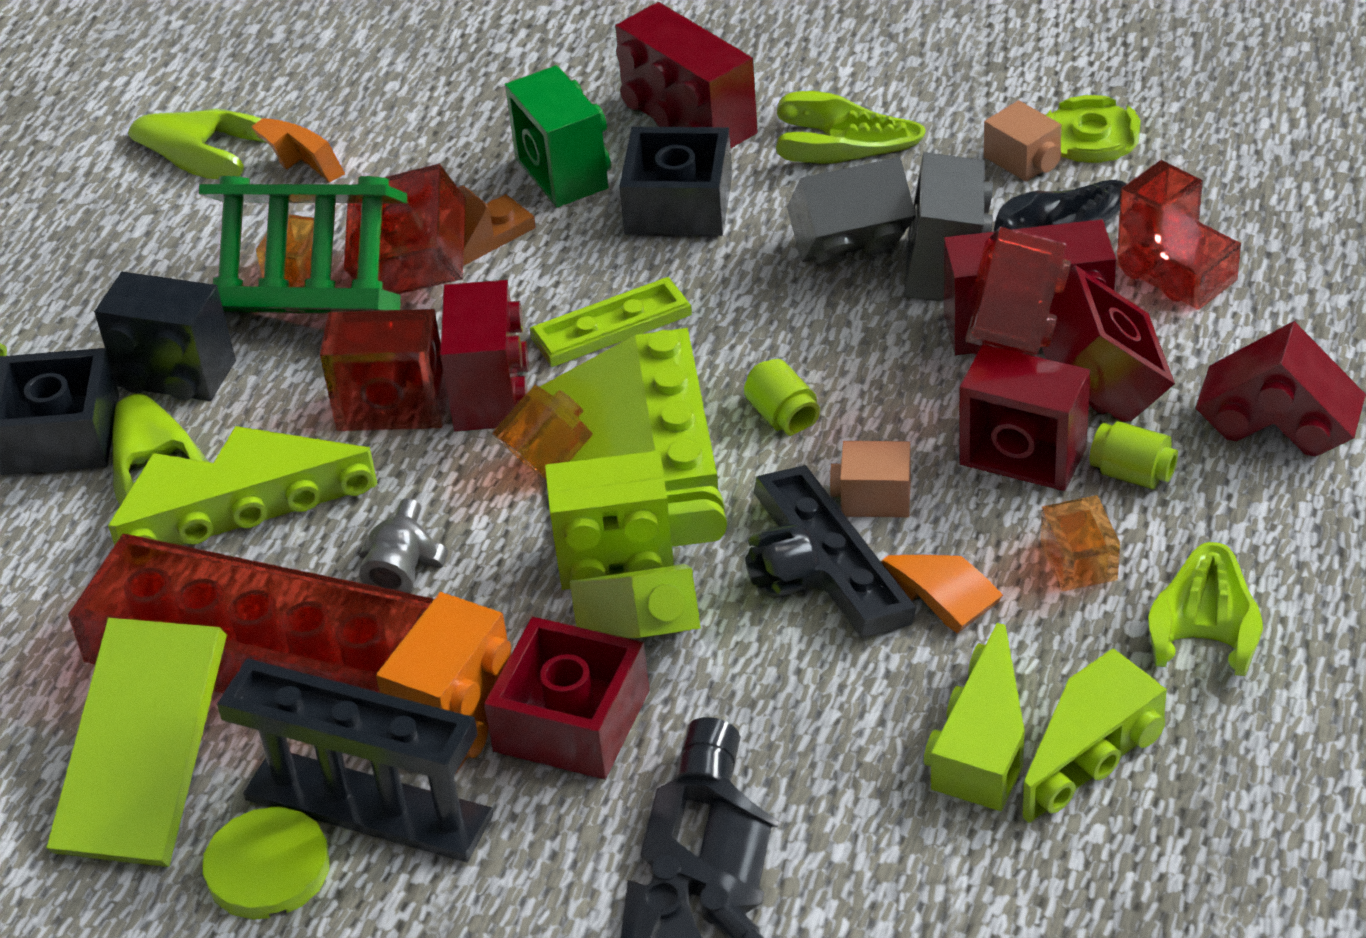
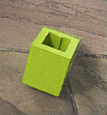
[924,623,1025,812]
[1023,648,1167,823]

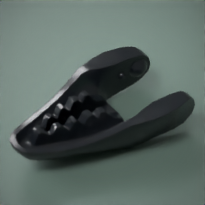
[994,179,1131,232]

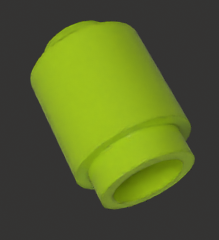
[744,359,820,436]
[1089,421,1178,490]

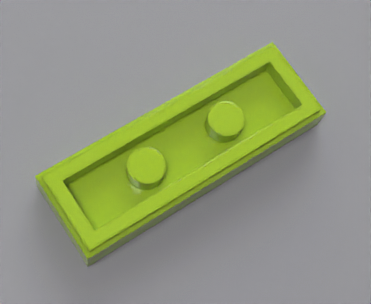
[529,277,692,367]

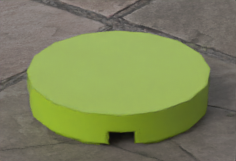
[1046,95,1141,163]
[202,807,330,920]

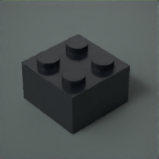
[619,127,732,236]
[94,271,236,401]
[0,348,119,475]

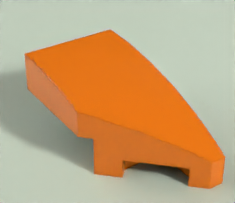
[251,118,345,182]
[881,555,1003,634]

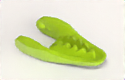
[776,91,925,164]
[128,108,266,179]
[112,394,209,505]
[1148,542,1263,676]

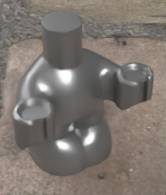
[359,498,448,594]

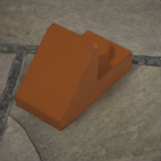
[427,185,536,270]

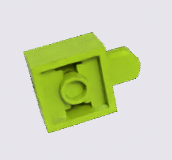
[545,450,727,590]

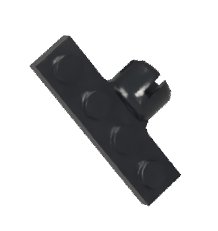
[745,465,916,638]

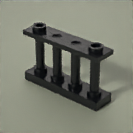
[217,658,493,862]

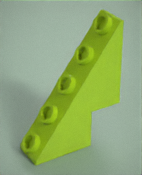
[108,426,377,562]

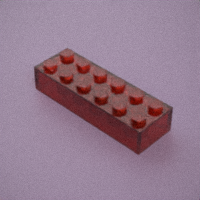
[68,533,434,693]

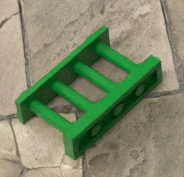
[199,176,407,316]

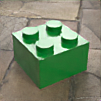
[505,65,611,208]

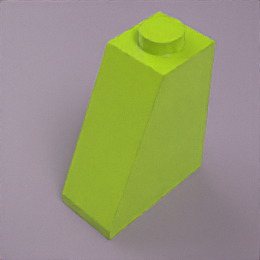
[569,564,701,638]

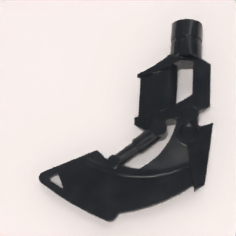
[620,717,779,938]

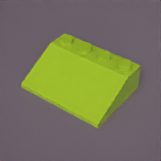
[534,328,719,491]

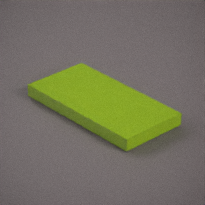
[46,618,227,867]

